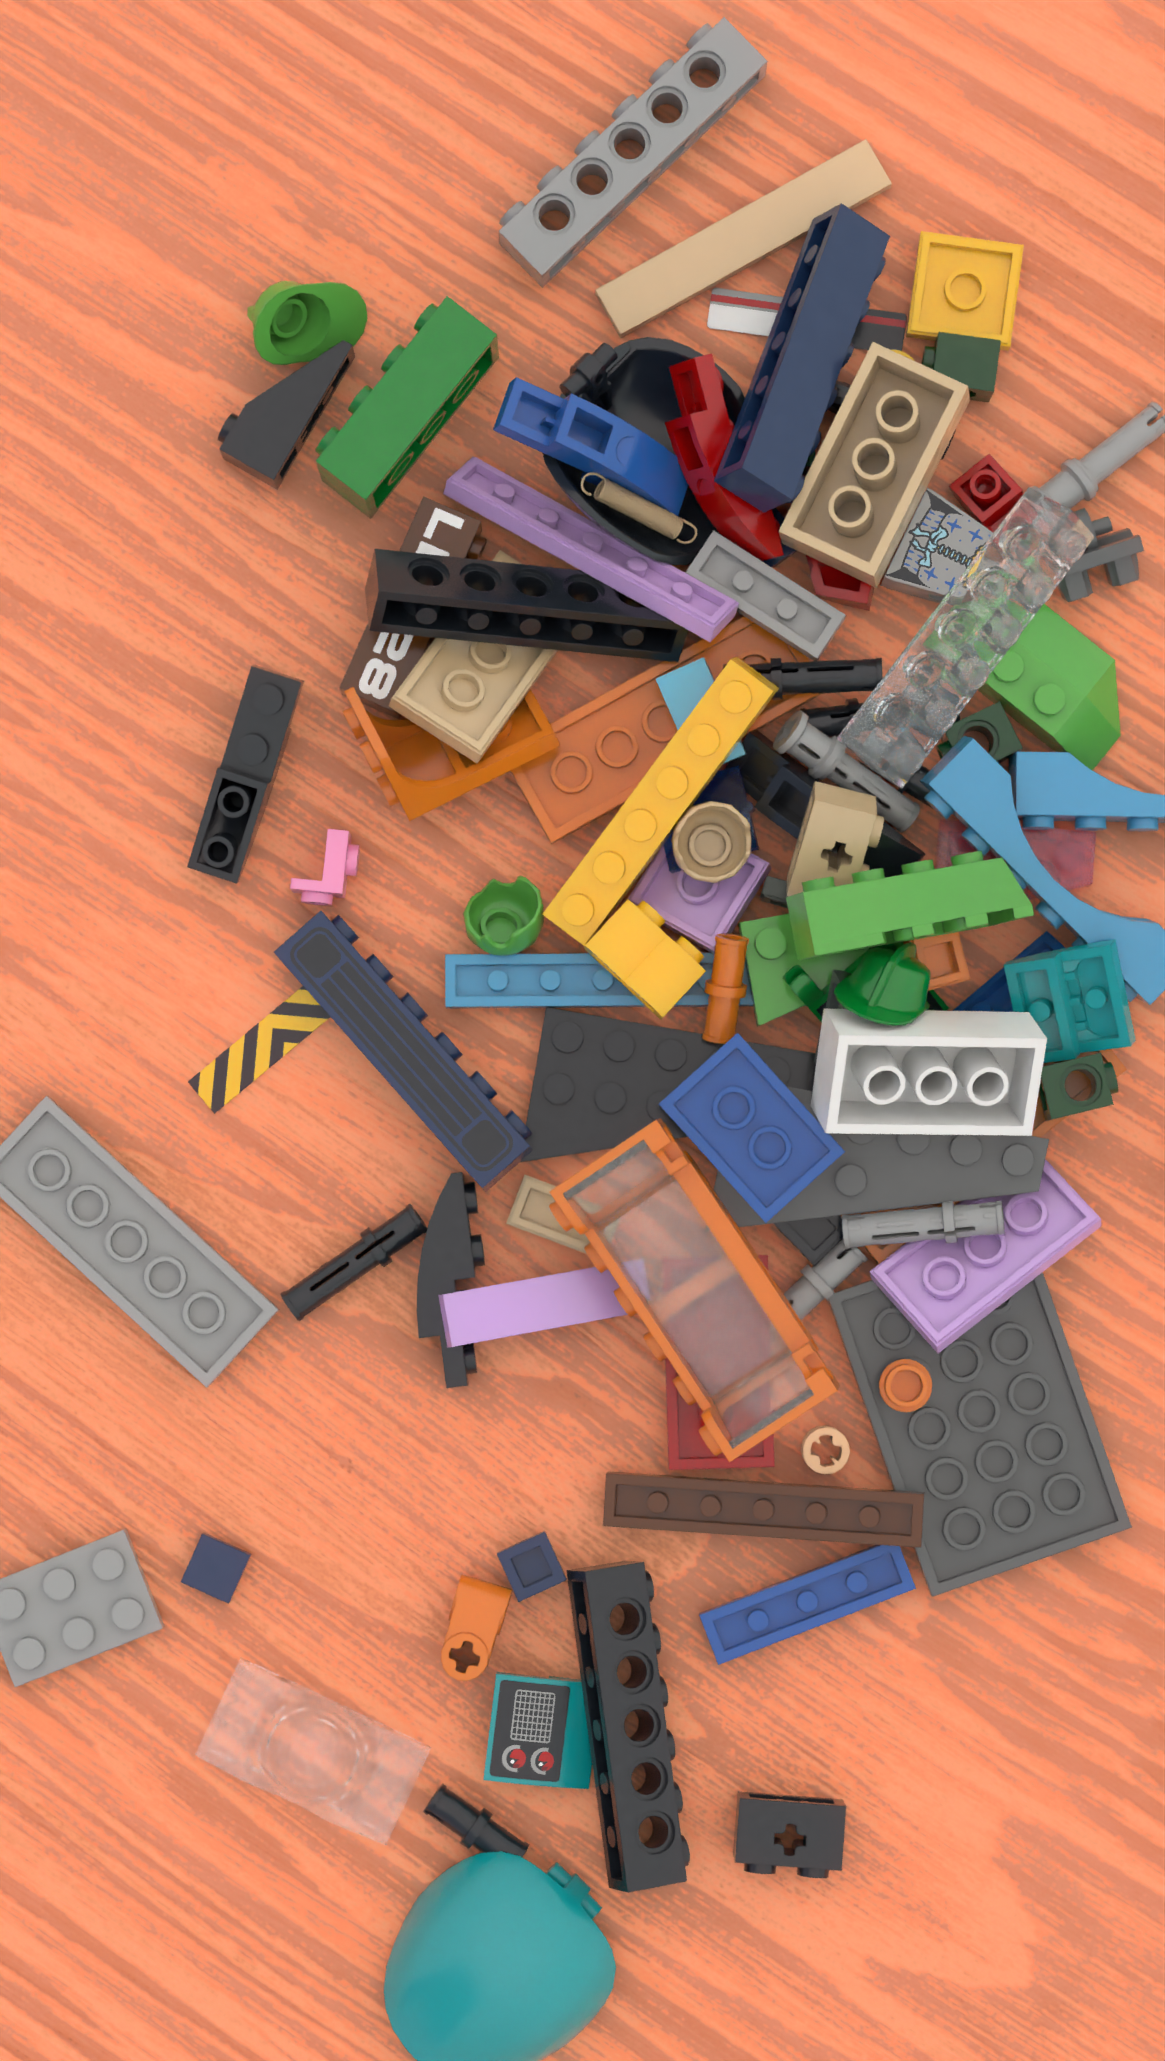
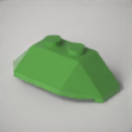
[924,595,1121,771]

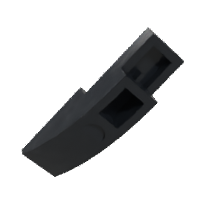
[187,664,304,884]
[722,730,925,878]
[417,1172,485,1388]

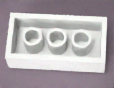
[810,1008,1047,1136]

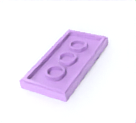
[869,1159,1102,1353]

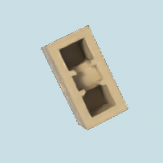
[787,781,884,897]

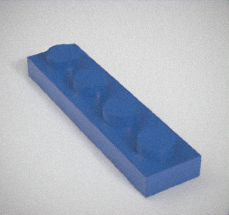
[699,1545,916,1665]

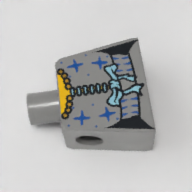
[881,488,1014,608]

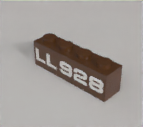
[339,496,487,720]

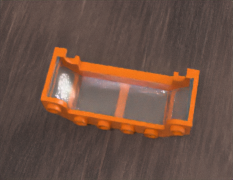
[549,1118,840,1462]

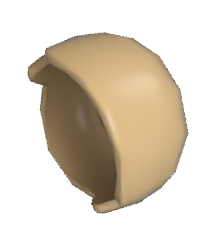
[672,801,751,883]

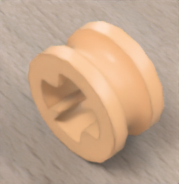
[801,1425,850,1475]

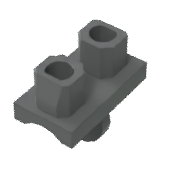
[1040,508,1144,602]

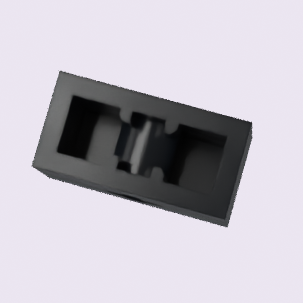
[733,1791,846,1878]

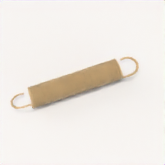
[581,472,697,544]

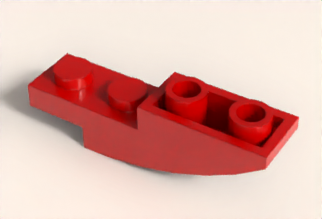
[665,353,784,561]

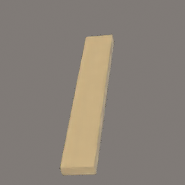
[595,139,892,338]

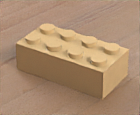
[778,342,970,588]

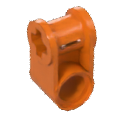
[441,1574,513,1681]

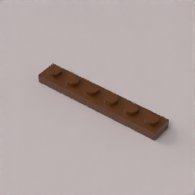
[603,1471,925,1548]

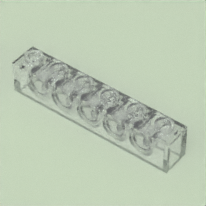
[836,487,1095,789]

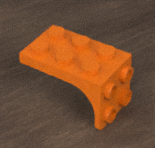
[342,687,561,821]

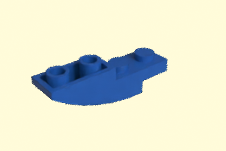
[493,377,688,516]

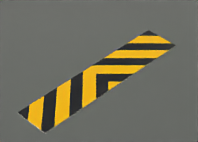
[188,986,330,1114]

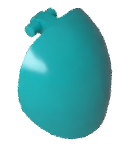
[384,1851,616,2061]

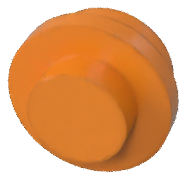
[879,1359,932,1412]

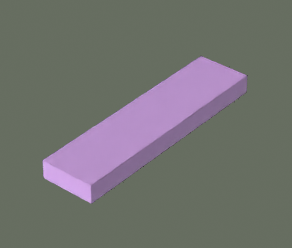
[438,1258,651,1348]

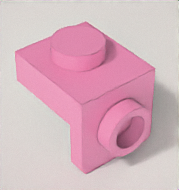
[290,829,360,906]

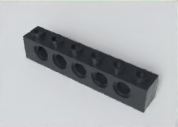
[365,549,688,662]
[566,1561,690,1893]

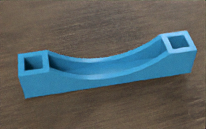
[920,736,1165,1005]
[1009,751,1165,832]

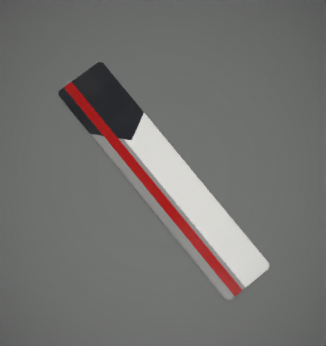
[707,288,907,351]

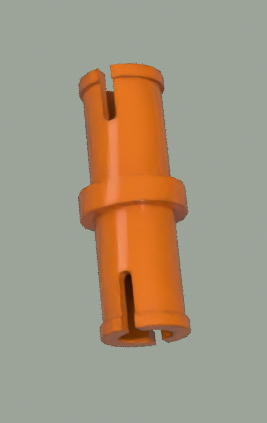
[702,933,749,1044]

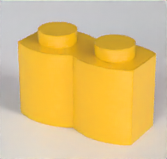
[584,899,706,1020]

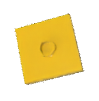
[906,231,1024,351]

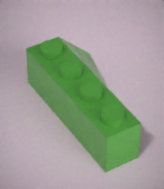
[786,851,1034,961]

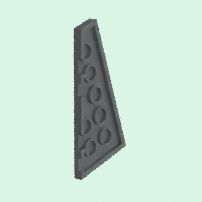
[705,1086,1049,1231]

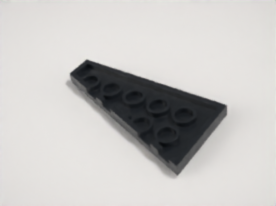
[520,1007,816,1163]

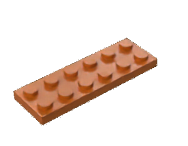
[510,616,823,845]

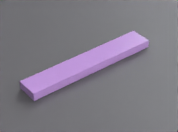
[443,456,739,642]

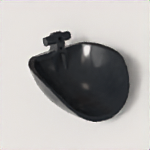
[542,337,745,565]

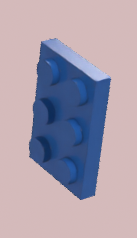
[659,1033,845,1223]

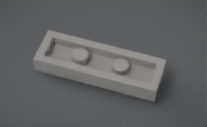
[685,530,846,661]

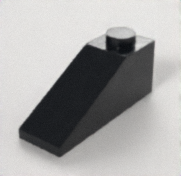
[218,340,355,490]

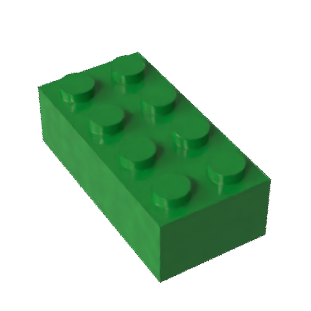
[315,296,499,519]

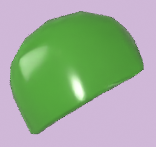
[463,876,544,956]

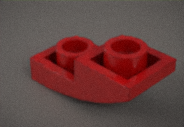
[949,454,1058,574]

